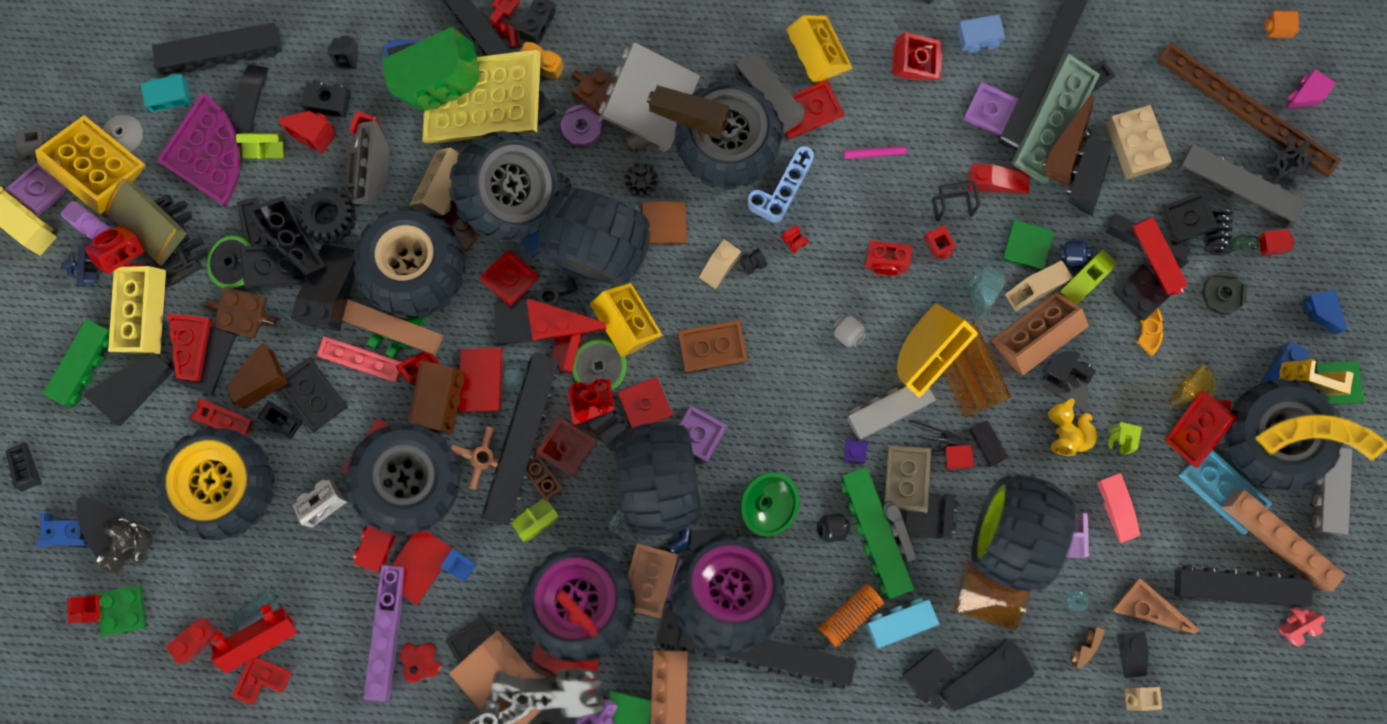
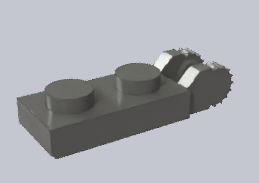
[882,500,916,562]

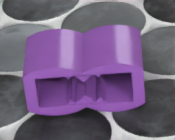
[61,202,110,241]

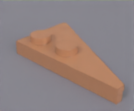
[1112,578,1199,634]

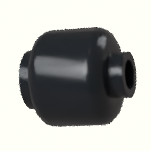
[817,513,850,543]

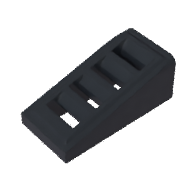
[5,442,42,492]

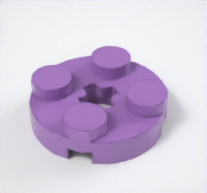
[561,105,602,147]

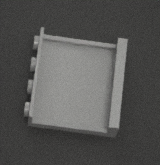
[598,42,700,153]

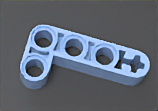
[747,146,814,222]

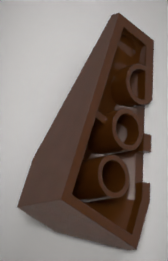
[1043,96,1094,186]

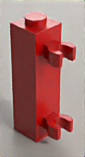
[1131,216,1188,296]
[211,603,297,674]

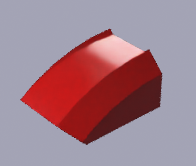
[891,32,943,80]

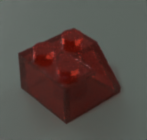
[536,417,597,479]

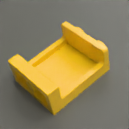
[1279,360,1354,396]

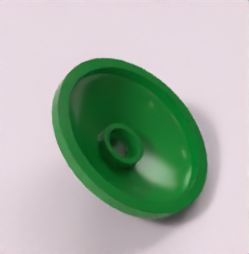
[740,472,799,537]

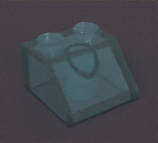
[968,265,1008,322]

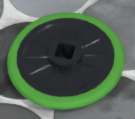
[207,235,252,289]

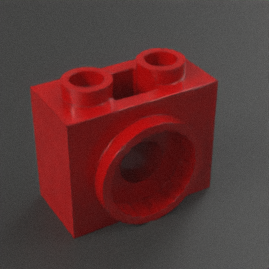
[84,225,144,274]
[864,240,912,276]

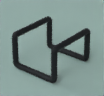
[932,181,981,222]

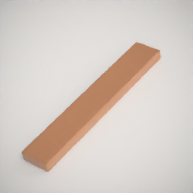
[342,300,444,355]

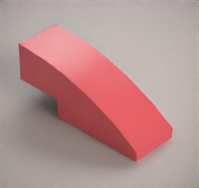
[1096,473,1140,543]

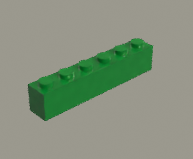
[839,467,914,600]

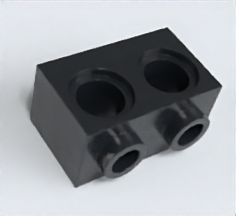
[518,0,556,46]

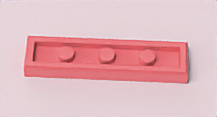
[316,336,401,383]

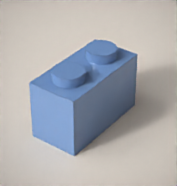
[957,14,1005,53]

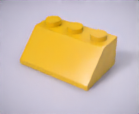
[786,15,852,82]
[590,283,663,357]

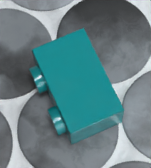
[141,74,192,113]

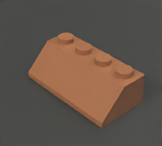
[991,292,1089,375]

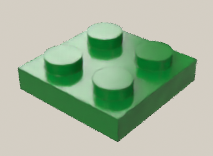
[96,585,146,636]

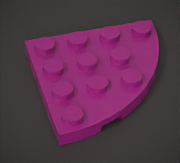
[156,92,240,206]

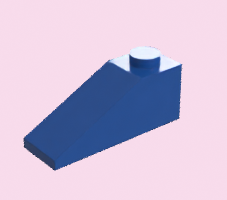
[1261,341,1309,384]

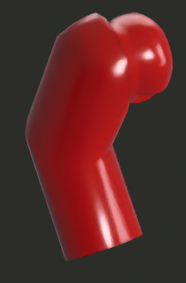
[496,23,519,49]

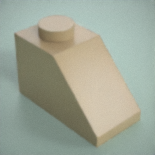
[699,239,741,289]

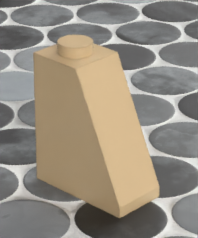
[1005,261,1073,312]

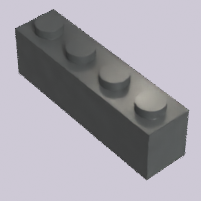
[736,52,804,134]

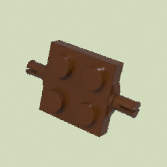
[571,67,615,120]
[205,287,277,338]

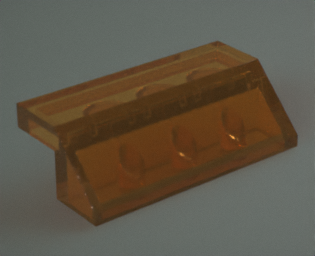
[944,322,1011,418]

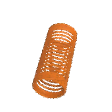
[818,584,884,648]

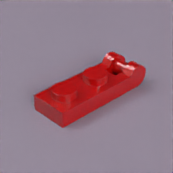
[189,398,253,436]

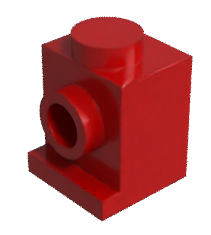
[923,225,957,260]

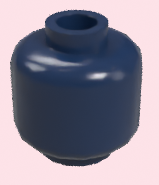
[1061,240,1093,267]

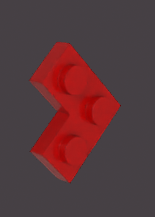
[232,657,292,705]

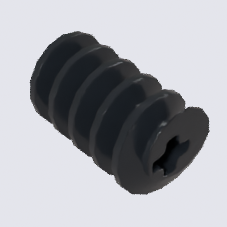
[1204,209,1234,255]

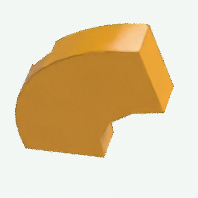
[1136,308,1163,356]

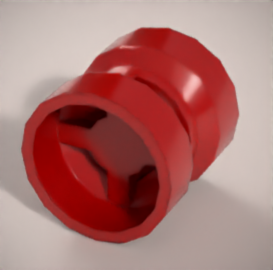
[780,225,809,254]

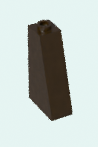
[647,85,730,140]

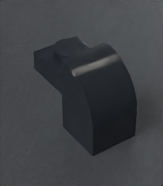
[1043,351,1096,388]

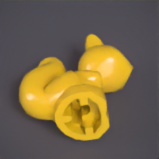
[1048,398,1097,456]

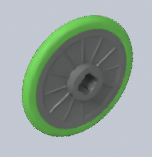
[572,339,627,391]

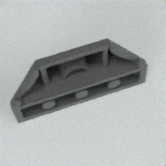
[345,121,390,205]

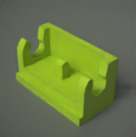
[1108,422,1142,455]

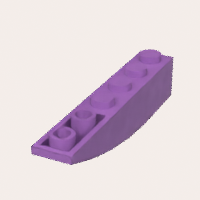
[363,565,404,701]

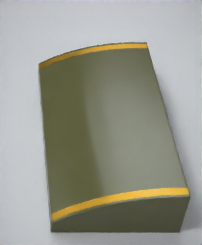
[105,178,187,265]

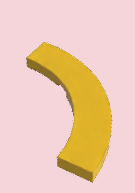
[1255,415,1387,461]

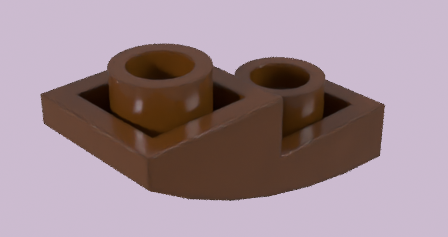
[527,454,563,501]

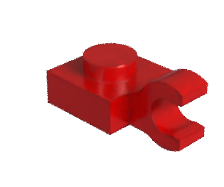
[489,0,520,28]

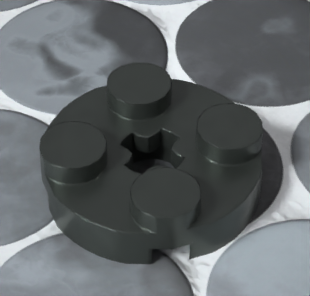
[1202,272,1247,315]

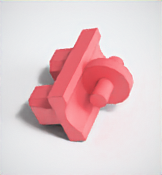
[1278,607,1325,646]

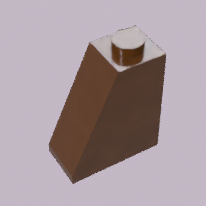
[227,343,288,409]

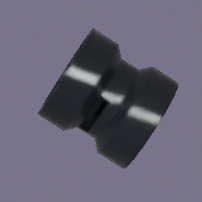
[739,248,767,275]

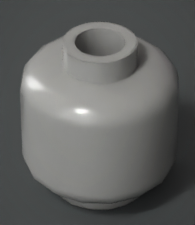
[834,316,866,347]

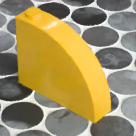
[897,303,978,398]

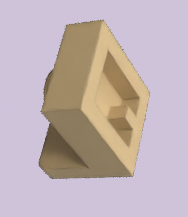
[1125,687,1162,711]

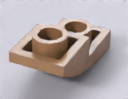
[1070,627,1105,669]

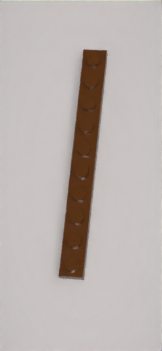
[1157,42,1341,178]

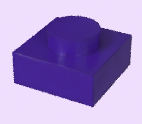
[843,439,868,464]

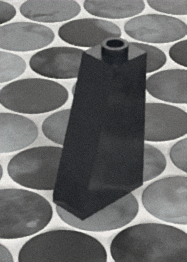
[84,352,175,426]

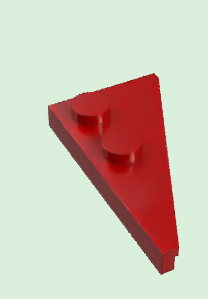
[527,299,607,341]

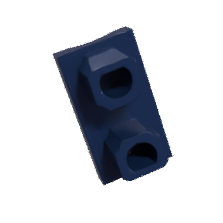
[61,245,97,287]

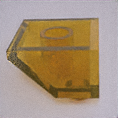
[1167,364,1218,407]

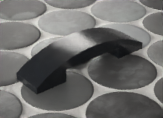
[231,64,269,134]

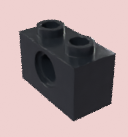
[301,81,351,118]

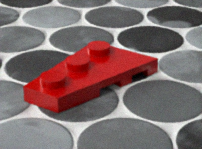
[167,313,211,382]
[532,642,599,694]

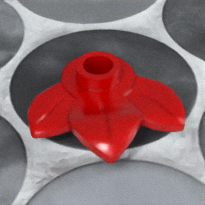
[400,642,442,683]

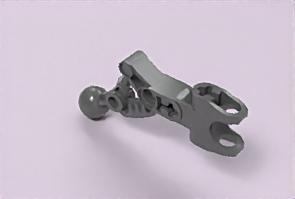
[452,668,604,724]

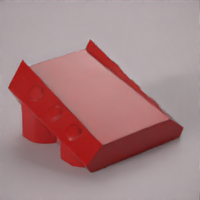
[568,379,614,427]

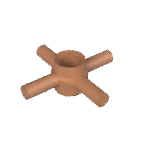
[451,427,499,490]

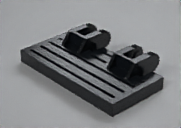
[151,194,209,287]

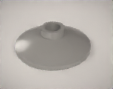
[102,115,143,152]

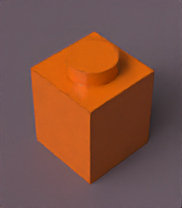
[1264,11,1299,38]

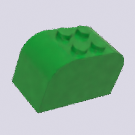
[381,27,480,111]

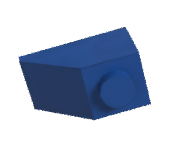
[1303,290,1347,334]

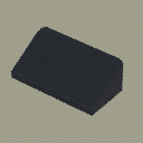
[969,420,1009,467]

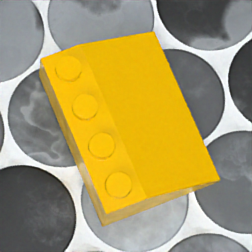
[35,115,145,215]

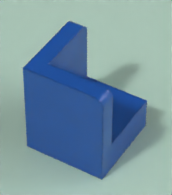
[440,549,477,582]

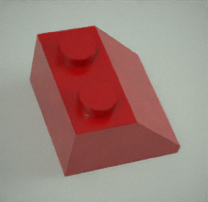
[278,111,336,155]

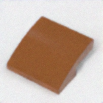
[641,202,687,245]

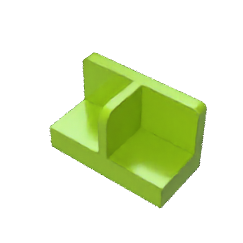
[236,133,284,159]
[511,499,560,543]

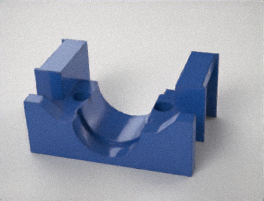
[35,513,88,547]

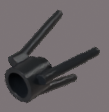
[910,420,960,456]

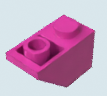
[1286,69,1336,109]

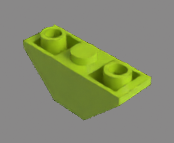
[1059,249,1118,305]

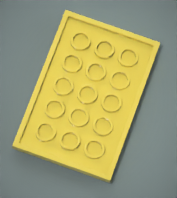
[422,50,541,144]

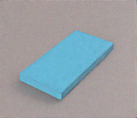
[1178,450,1272,535]

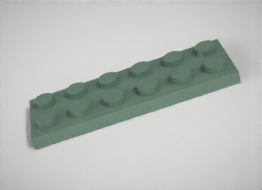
[1011,54,1100,184]

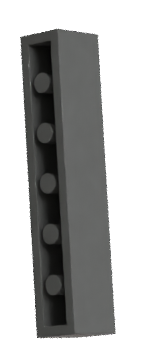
[1177,144,1306,227]

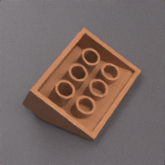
[449,630,543,724]

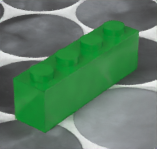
[43,319,110,408]

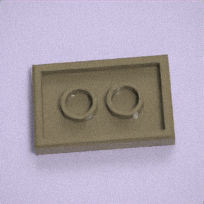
[884,445,931,513]

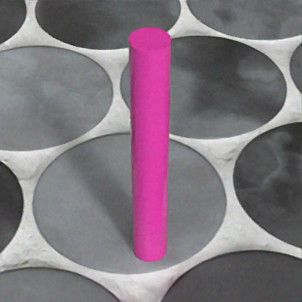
[844,146,906,159]

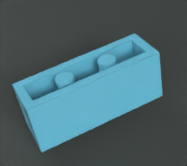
[866,597,939,648]

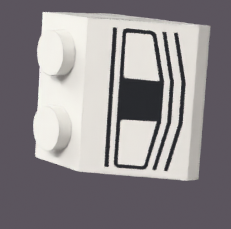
[293,479,347,528]

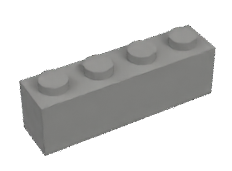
[847,386,936,441]
[1312,448,1352,536]

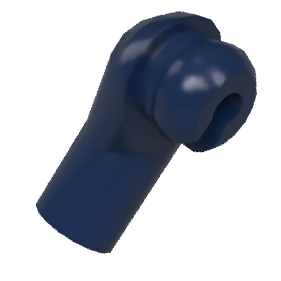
[666,527,691,554]

